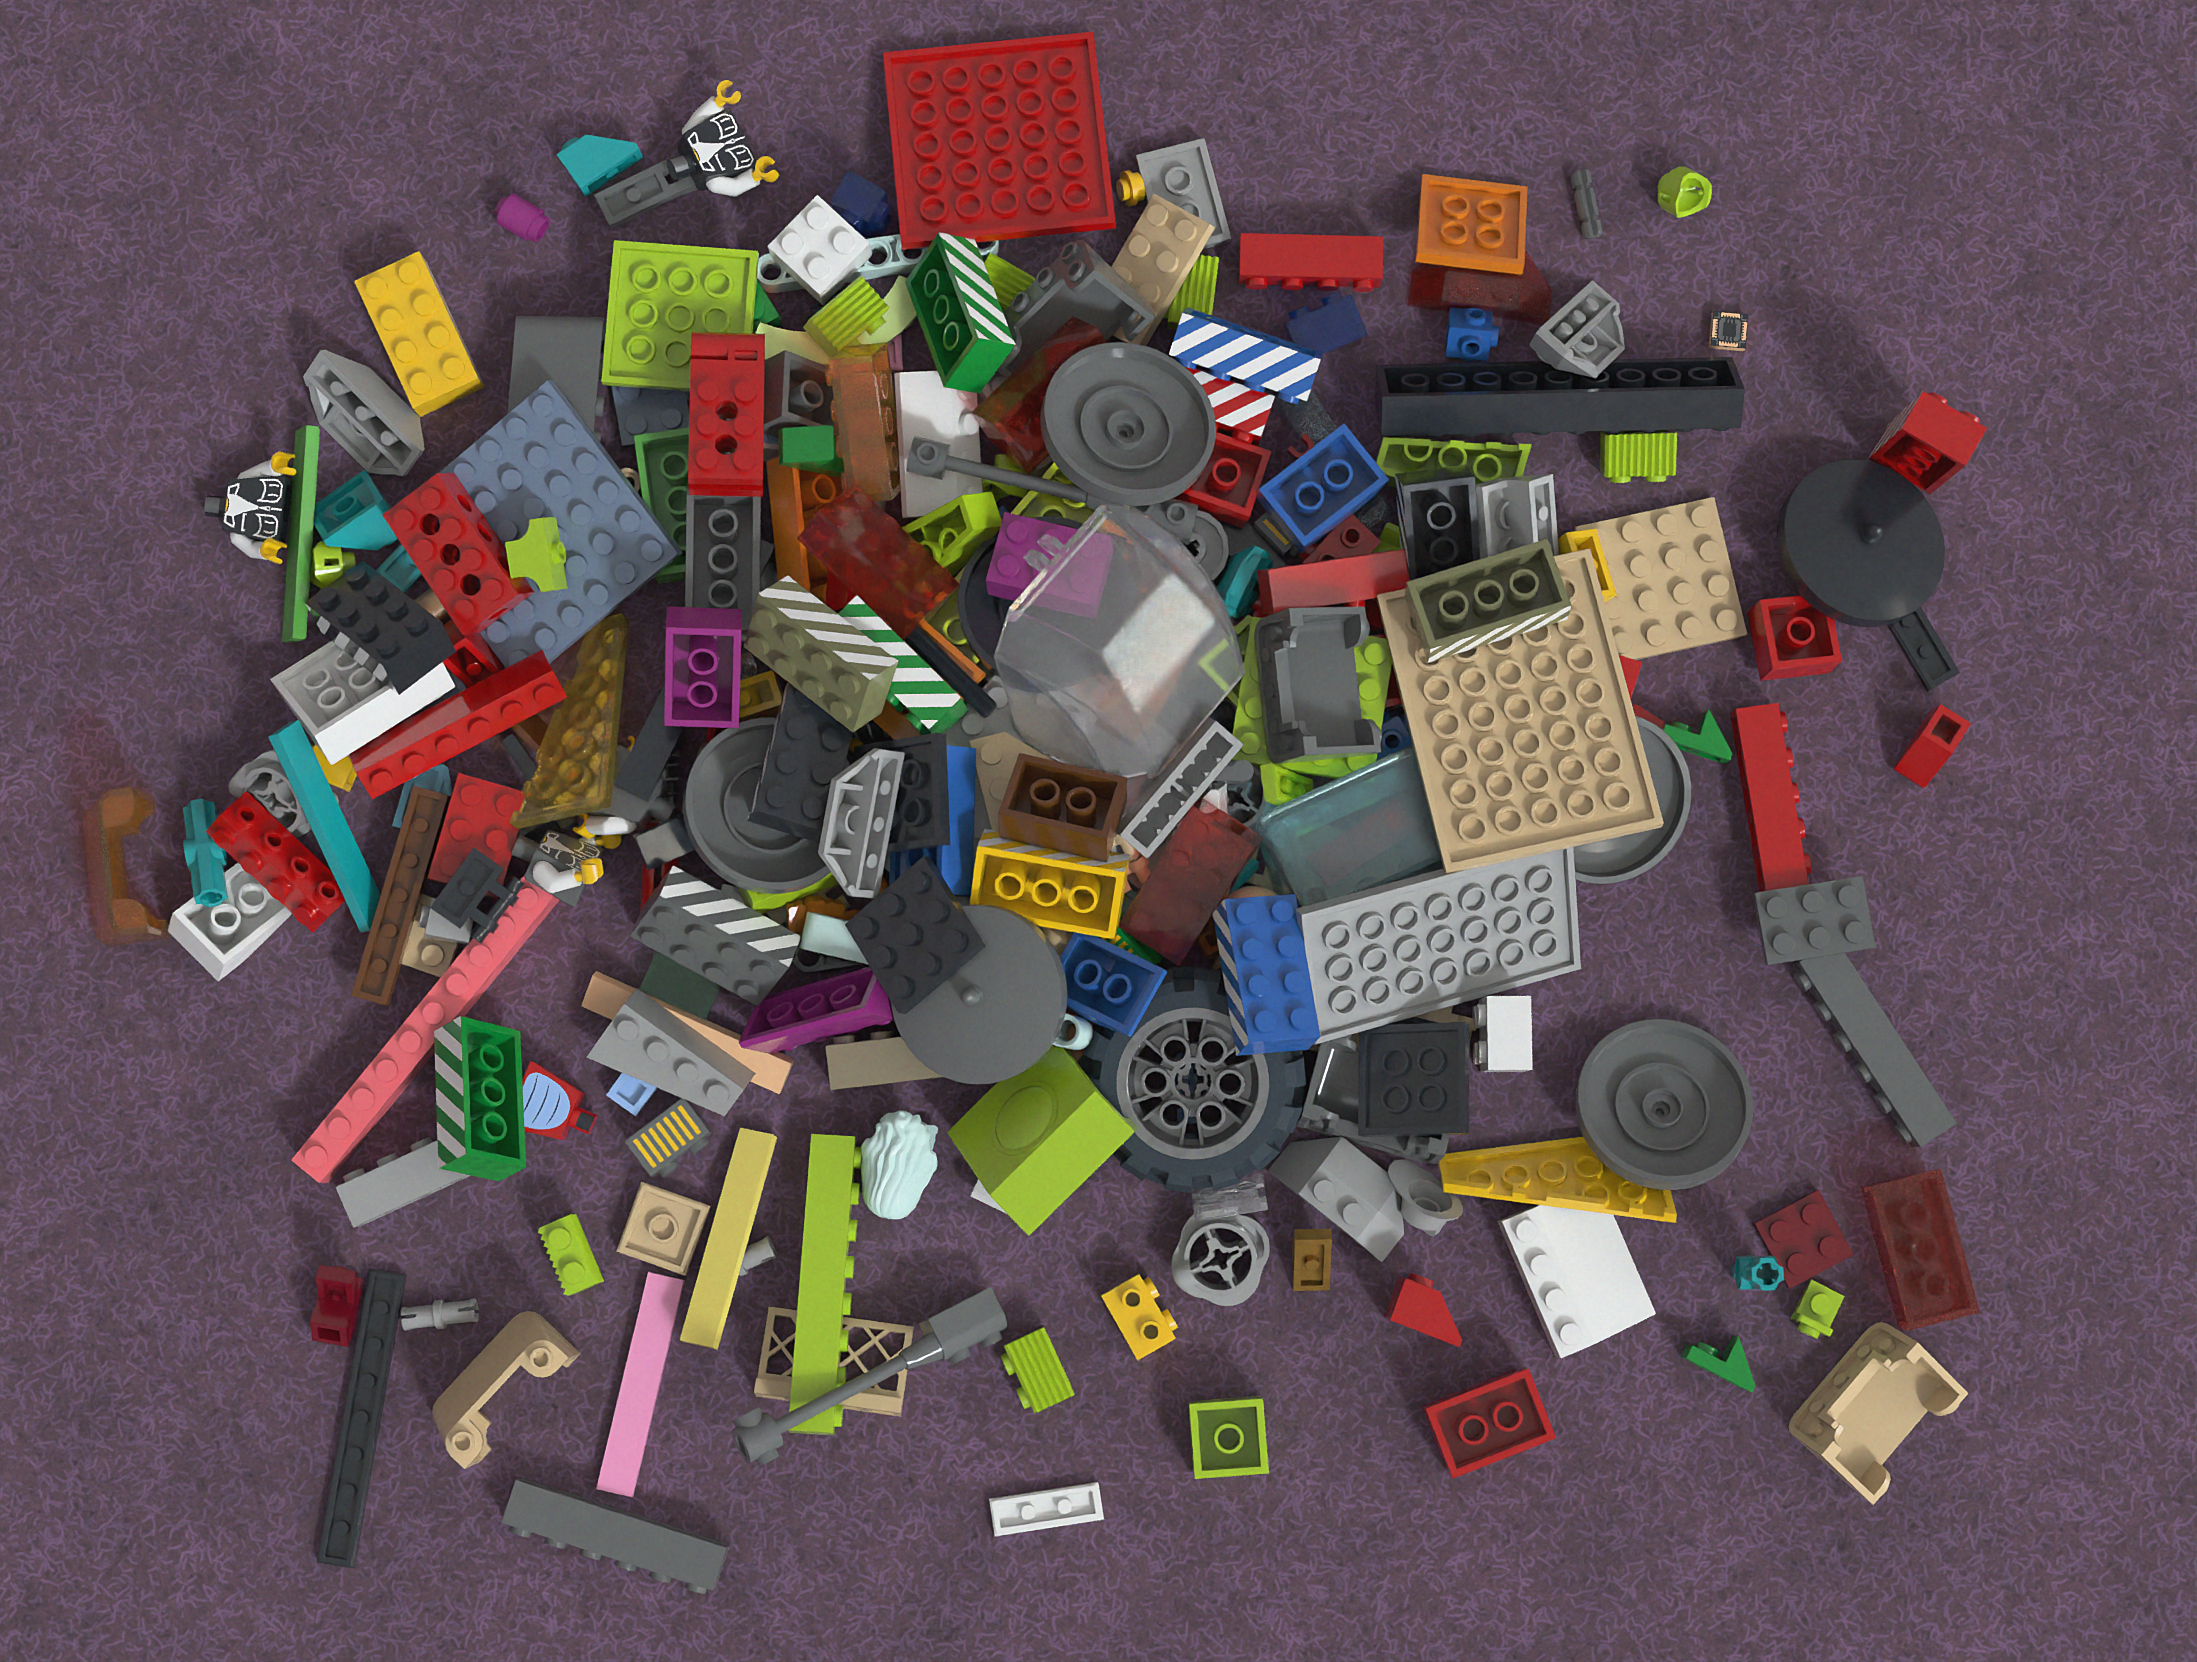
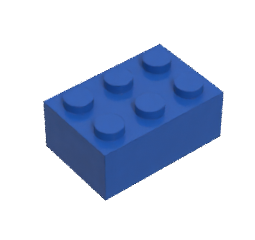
[1257,424,1389,554]

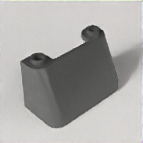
[1254,607,1382,764]
[1296,1035,1450,1164]

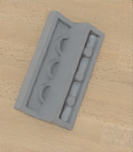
[1476,474,1559,559]

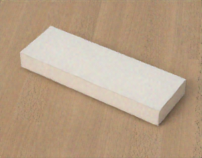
[989,1482,1104,1536]

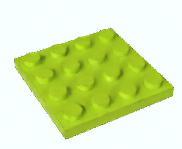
[601,240,759,392]
[1230,617,1392,785]

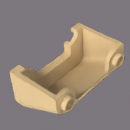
[432,1311,581,1469]
[1789,1322,1968,1505]

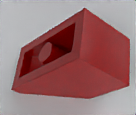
[443,619,504,688]

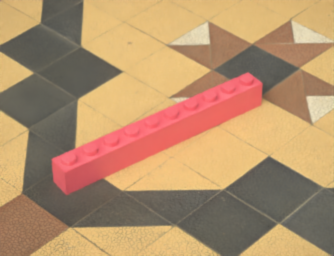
[291,875,559,1183]

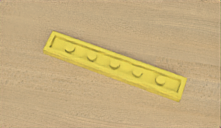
[680,1128,777,1350]

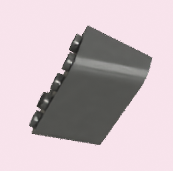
[997,240,1156,404]
[507,316,606,442]

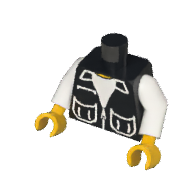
[667,80,779,197]
[204,451,296,564]

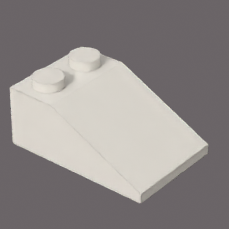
[168,863,292,982]

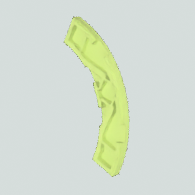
[756,275,917,368]

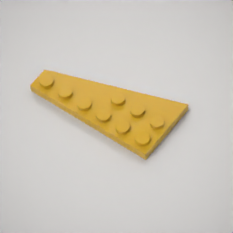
[1437,1137,1677,1223]

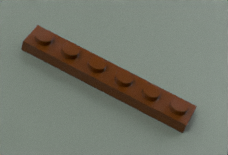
[351,786,451,1006]

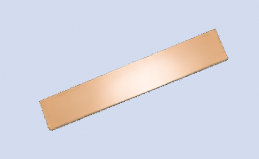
[581,971,795,1094]

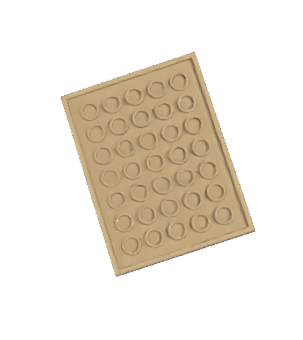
[1376,548,1664,873]

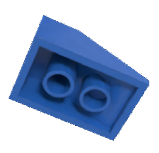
[1060,932,1167,1037]

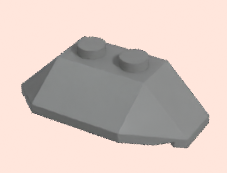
[1529,280,1625,378]
[303,350,425,476]
[818,748,905,898]
[1268,1137,1404,1262]

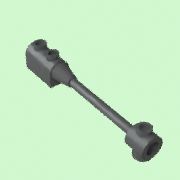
[906,436,1198,544]
[732,1287,1007,1467]

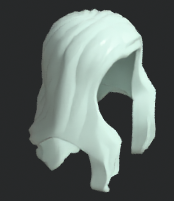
[861,1110,938,1219]

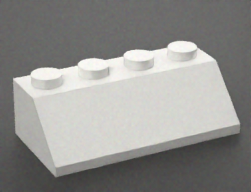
[894,371,982,518]

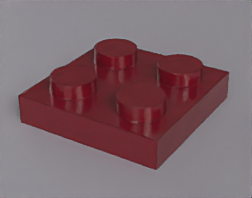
[1753,1190,1854,1289]

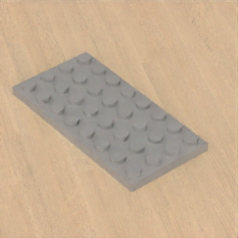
[1296,847,1581,1045]

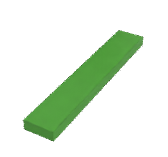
[282,425,320,643]

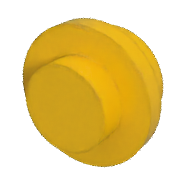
[1116,170,1145,207]

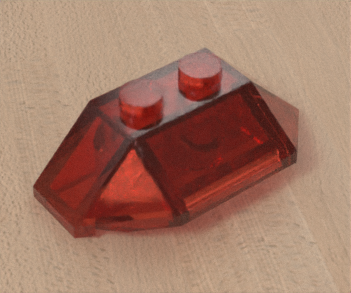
[1407,250,1552,325]

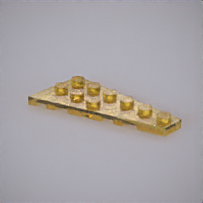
[509,613,629,829]

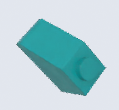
[556,135,643,198]

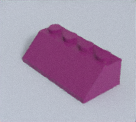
[738,967,894,1054]

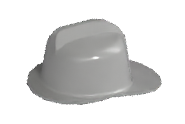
[1387,1159,1463,1236]

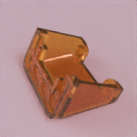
[82,787,170,946]

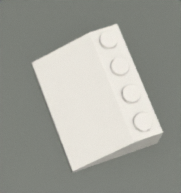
[270,641,456,765]
[1497,1205,1656,1358]

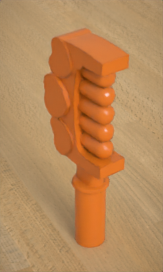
[786,895,861,934]

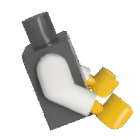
[573,736,679,839]
[511,830,622,907]

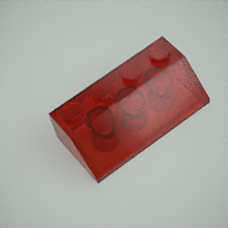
[971,316,1107,475]

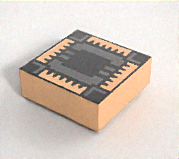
[1709,311,1749,351]

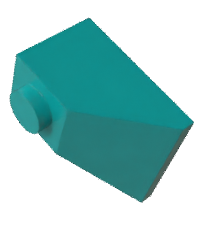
[314,469,398,550]

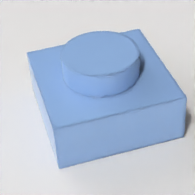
[606,1073,657,1116]

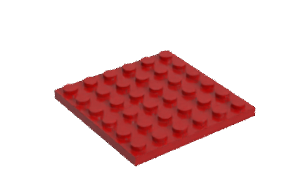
[883,32,1116,250]

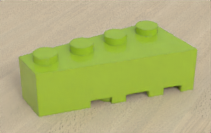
[1375,437,1532,488]
[870,492,1002,611]

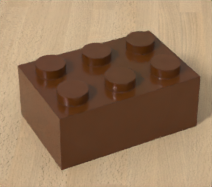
[998,753,1127,862]

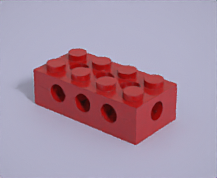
[382,473,534,635]

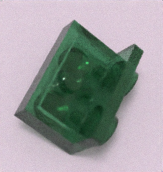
[639,950,722,1020]

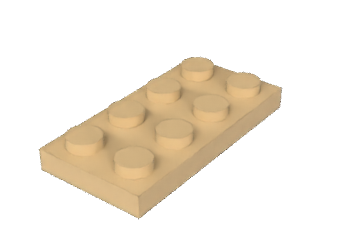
[1111,194,1215,346]

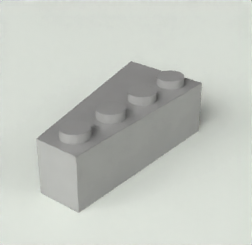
[587,988,756,1116]

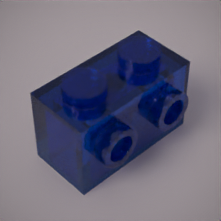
[831,170,892,239]
[1282,291,1368,354]

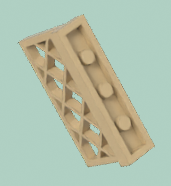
[754,1307,914,1417]

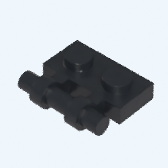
[430,848,525,944]

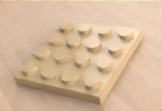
[1574,497,1747,660]

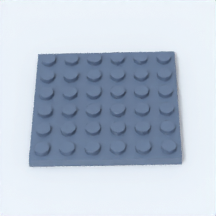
[437,380,683,668]

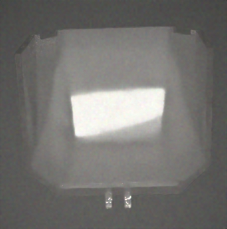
[994,504,1245,778]

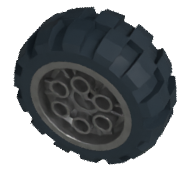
[1082,964,1306,1193]

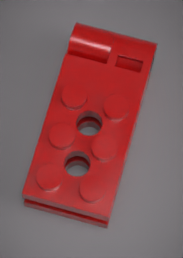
[688,332,765,497]

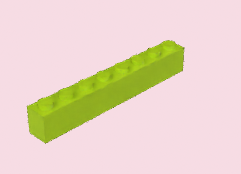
[788,1134,862,1435]

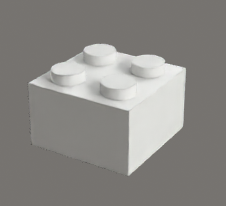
[768,195,872,305]
[1472,996,1532,1072]

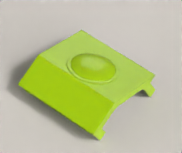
[947,1045,1138,1236]

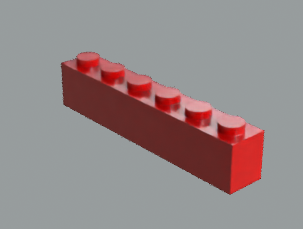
[349,650,567,799]
[1729,703,1811,892]

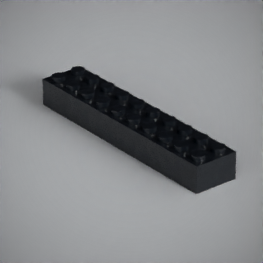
[1375,357,1745,438]

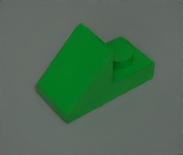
[778,425,847,477]
[1661,709,1732,764]
[1681,1335,1755,1393]

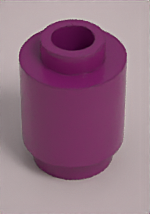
[494,193,550,243]

